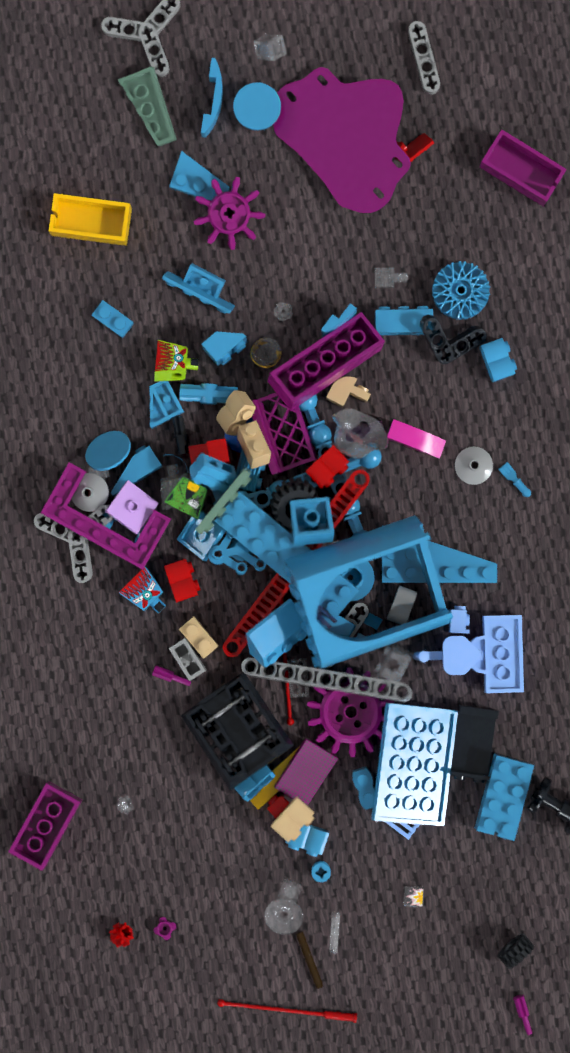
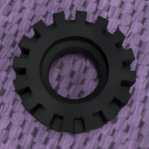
[498,933,534,969]

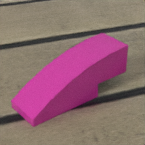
[386,419,446,459]

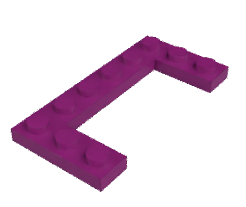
[41,462,171,570]

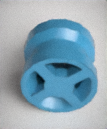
[311,861,331,882]

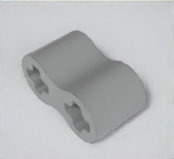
[387,585,417,625]

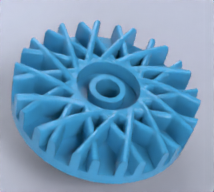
[432,261,490,320]

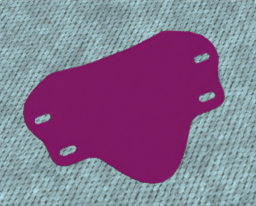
[273,67,411,213]

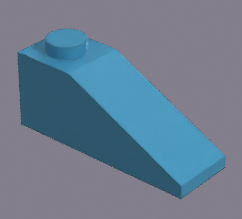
[111,445,163,497]

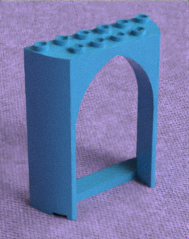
[283,515,453,669]

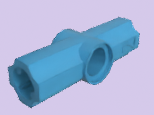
[179,383,238,405]

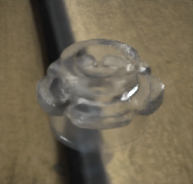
[274,302,293,321]
[117,796,134,814]

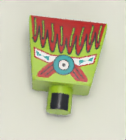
[154,340,199,382]

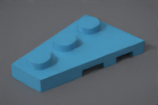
[169,151,230,201]

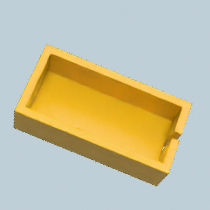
[49,193,132,246]

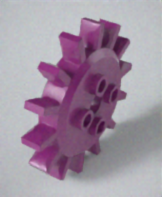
[307,668,395,757]

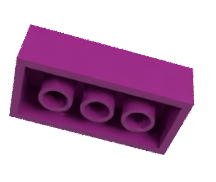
[8,781,83,871]

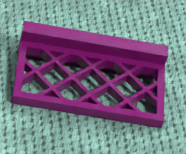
[252,393,317,475]

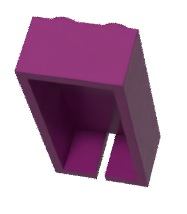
[479,129,567,207]

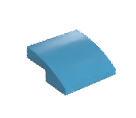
[321,303,357,338]

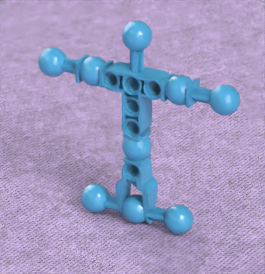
[203,395,382,561]

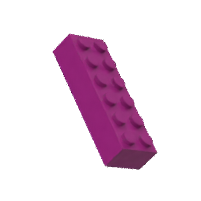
[268,312,385,411]

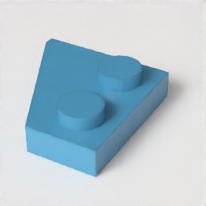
[149,381,184,429]

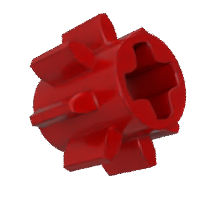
[109,922,134,948]

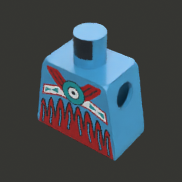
[119,567,166,613]

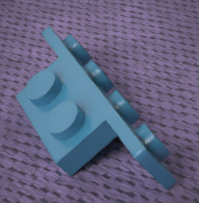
[162,263,235,313]

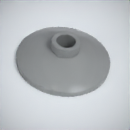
[455,447,493,485]
[72,473,109,512]

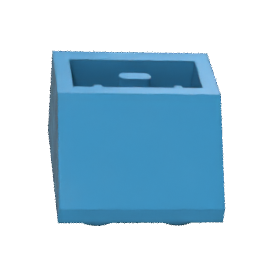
[202,332,247,366]

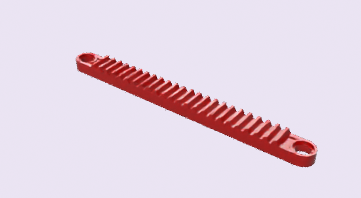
[223,469,370,657]

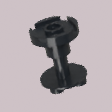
[528,777,570,834]

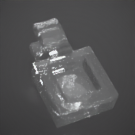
[375,268,408,288]

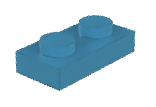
[92,300,134,338]

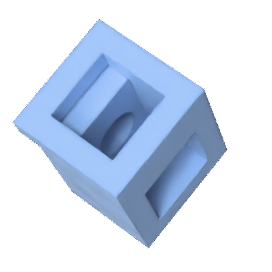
[448,606,470,634]

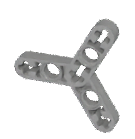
[101,0,180,77]
[34,504,114,583]

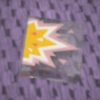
[403,886,424,907]

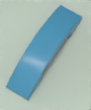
[201,58,223,138]

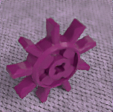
[193,177,265,250]

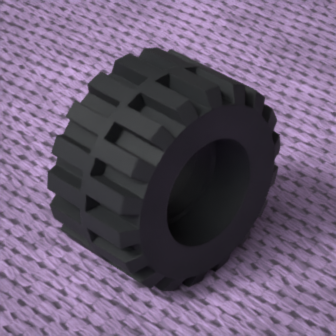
[270,478,319,531]

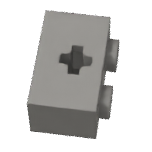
[169,638,207,681]

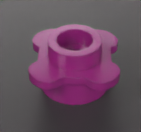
[153,917,176,940]

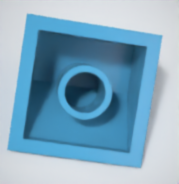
[290,497,334,546]

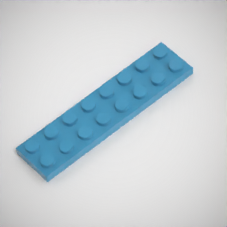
[215,491,359,620]

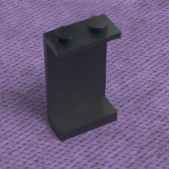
[450,705,499,783]

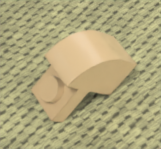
[326,377,371,408]

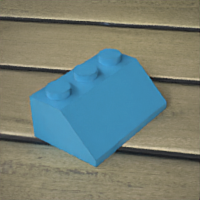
[246,599,307,668]

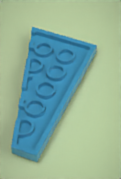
[382,525,497,583]

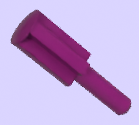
[152,666,191,686]
[513,994,532,1035]

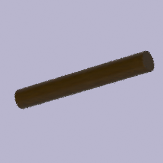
[296,931,323,989]

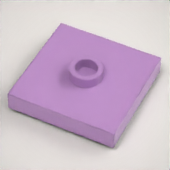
[105,480,159,535]

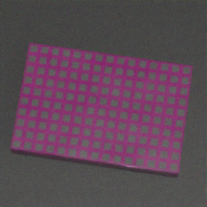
[274,738,338,805]

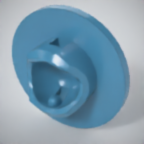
[233,83,281,130]
[85,431,131,471]
[341,561,374,601]

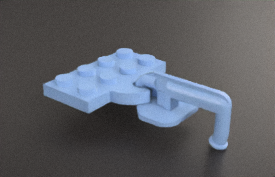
[413,615,524,693]

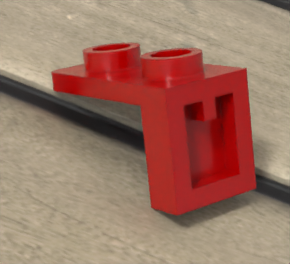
[395,133,434,163]

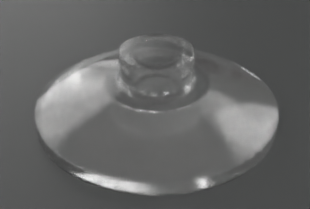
[265,898,303,935]

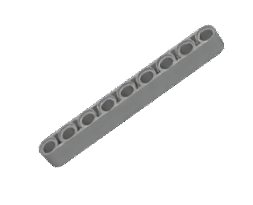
[241,658,413,702]

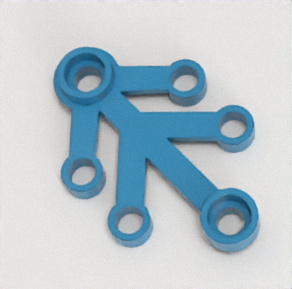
[208,532,266,575]

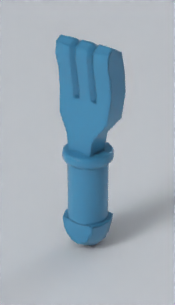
[498,462,531,497]

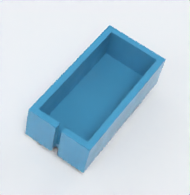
[475,754,534,841]

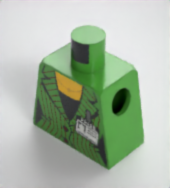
[165,477,208,519]

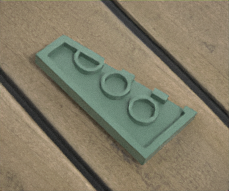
[118,66,177,146]
[195,467,252,534]

